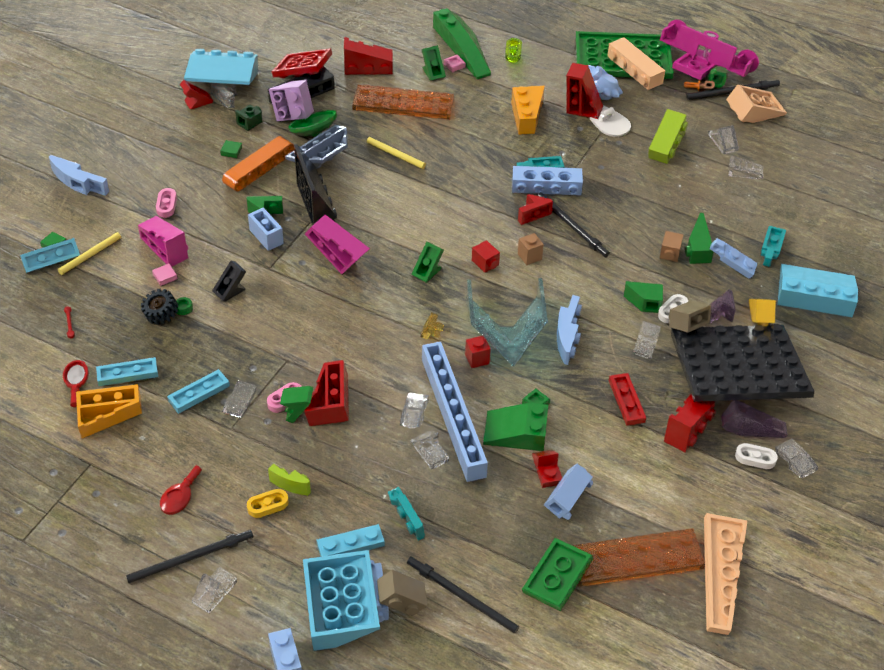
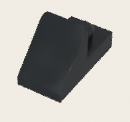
[212,260,246,302]

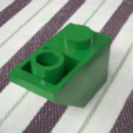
[624,281,663,313]

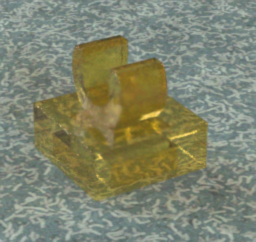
[420,312,444,339]

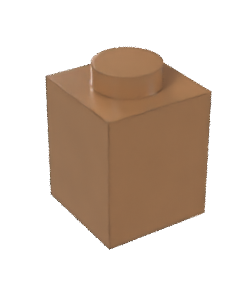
[660,231,684,262]
[518,233,544,265]

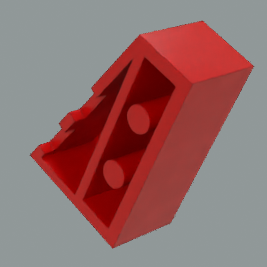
[304,360,349,426]

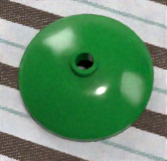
[288,110,337,137]

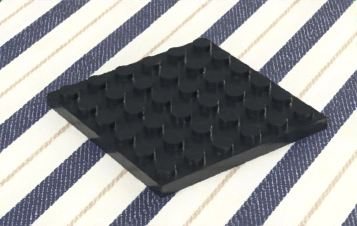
[671,324,815,402]

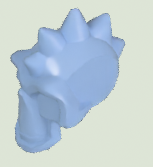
[588,65,623,100]

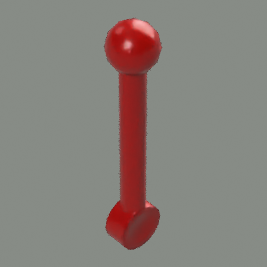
[64,306,75,339]

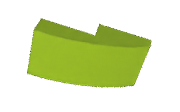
[268,464,311,496]

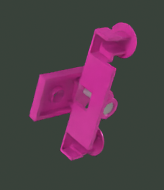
[660,20,759,80]

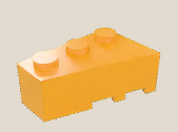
[511,86,545,135]
[76,384,142,438]

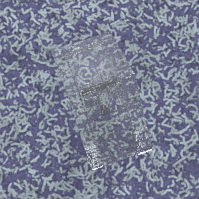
[708,125,739,154]

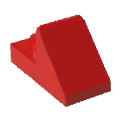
[180,80,214,109]
[518,194,553,225]
[532,450,562,488]

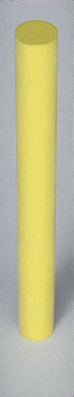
[367,137,426,169]
[58,232,121,275]

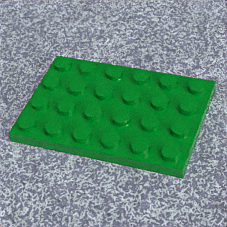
[575,31,674,79]

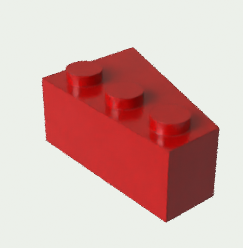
[344,37,393,75]
[566,63,603,119]
[664,394,716,452]

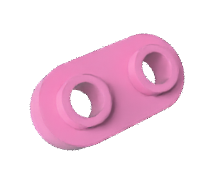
[156,188,177,218]
[267,382,302,413]

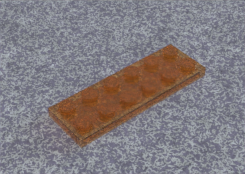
[352,84,454,120]
[572,528,705,587]

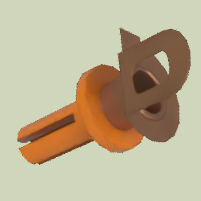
[684,80,715,91]

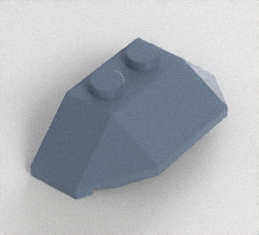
[285,125,348,169]

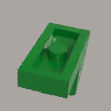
[422,45,446,81]
[247,196,283,214]
[411,241,444,283]
[280,386,313,423]

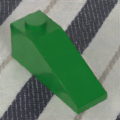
[685,213,714,264]

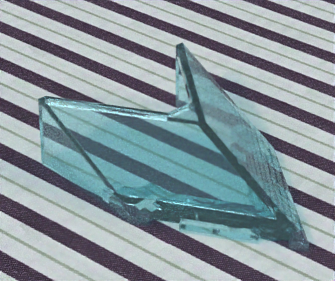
[466,278,548,367]

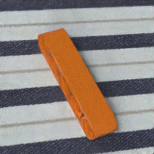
[222,136,294,192]

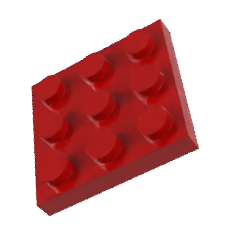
[271,48,332,79]

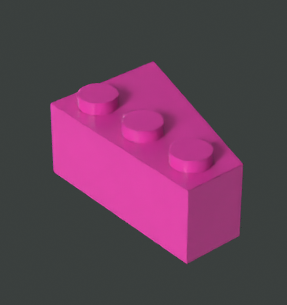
[305,215,370,274]
[138,216,188,267]

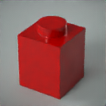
[471,240,500,273]
[465,335,491,369]

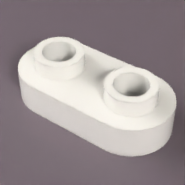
[658,294,688,323]
[735,443,778,469]

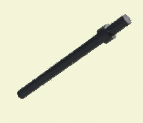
[686,80,780,100]
[537,192,610,258]
[126,529,254,583]
[407,556,519,634]

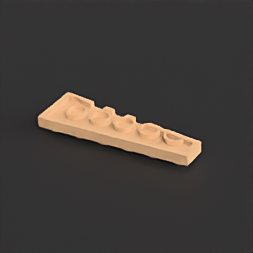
[704,513,747,635]

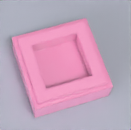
[444,55,466,72]
[152,264,177,286]

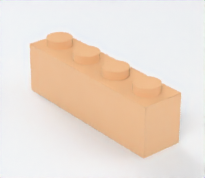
[607,38,665,90]

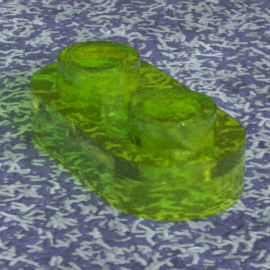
[505,38,522,63]

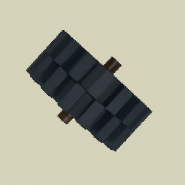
[141,289,178,325]

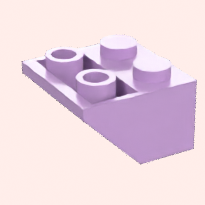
[269,80,314,121]

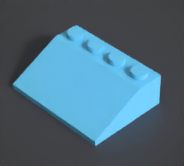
[184,49,258,85]
[777,264,858,317]
[303,550,380,651]

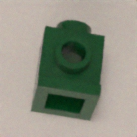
[235,105,263,131]

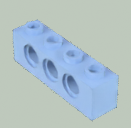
[512,166,583,195]

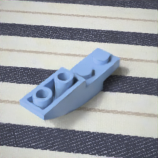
[49,155,109,196]
[557,295,582,365]

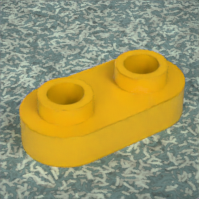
[247,489,289,518]

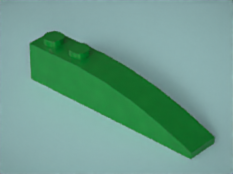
[433,8,491,80]

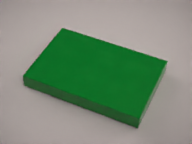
[522,538,593,611]

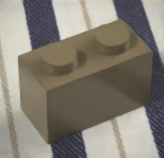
[669,300,711,332]
[377,570,428,616]

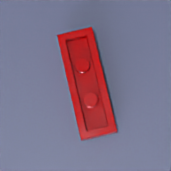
[609,373,646,426]

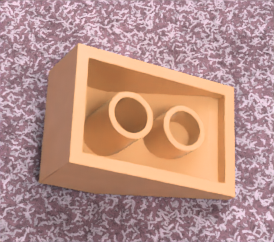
[726,85,787,123]

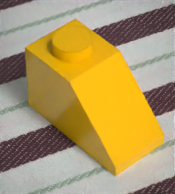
[749,299,776,326]

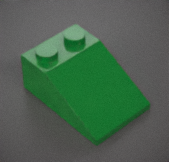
[483,403,548,451]

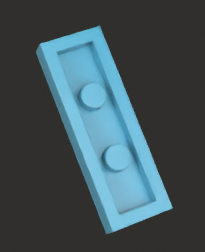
[20,238,80,273]
[96,357,158,386]
[167,369,230,414]
[316,524,385,557]

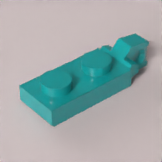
[516,156,565,168]
[761,226,786,267]
[388,486,425,541]

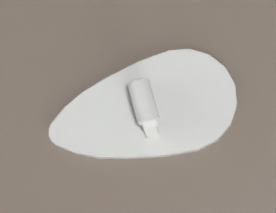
[590,105,631,137]

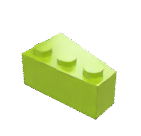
[648,109,688,164]

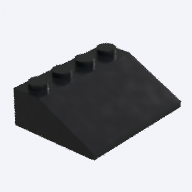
[294,144,337,226]

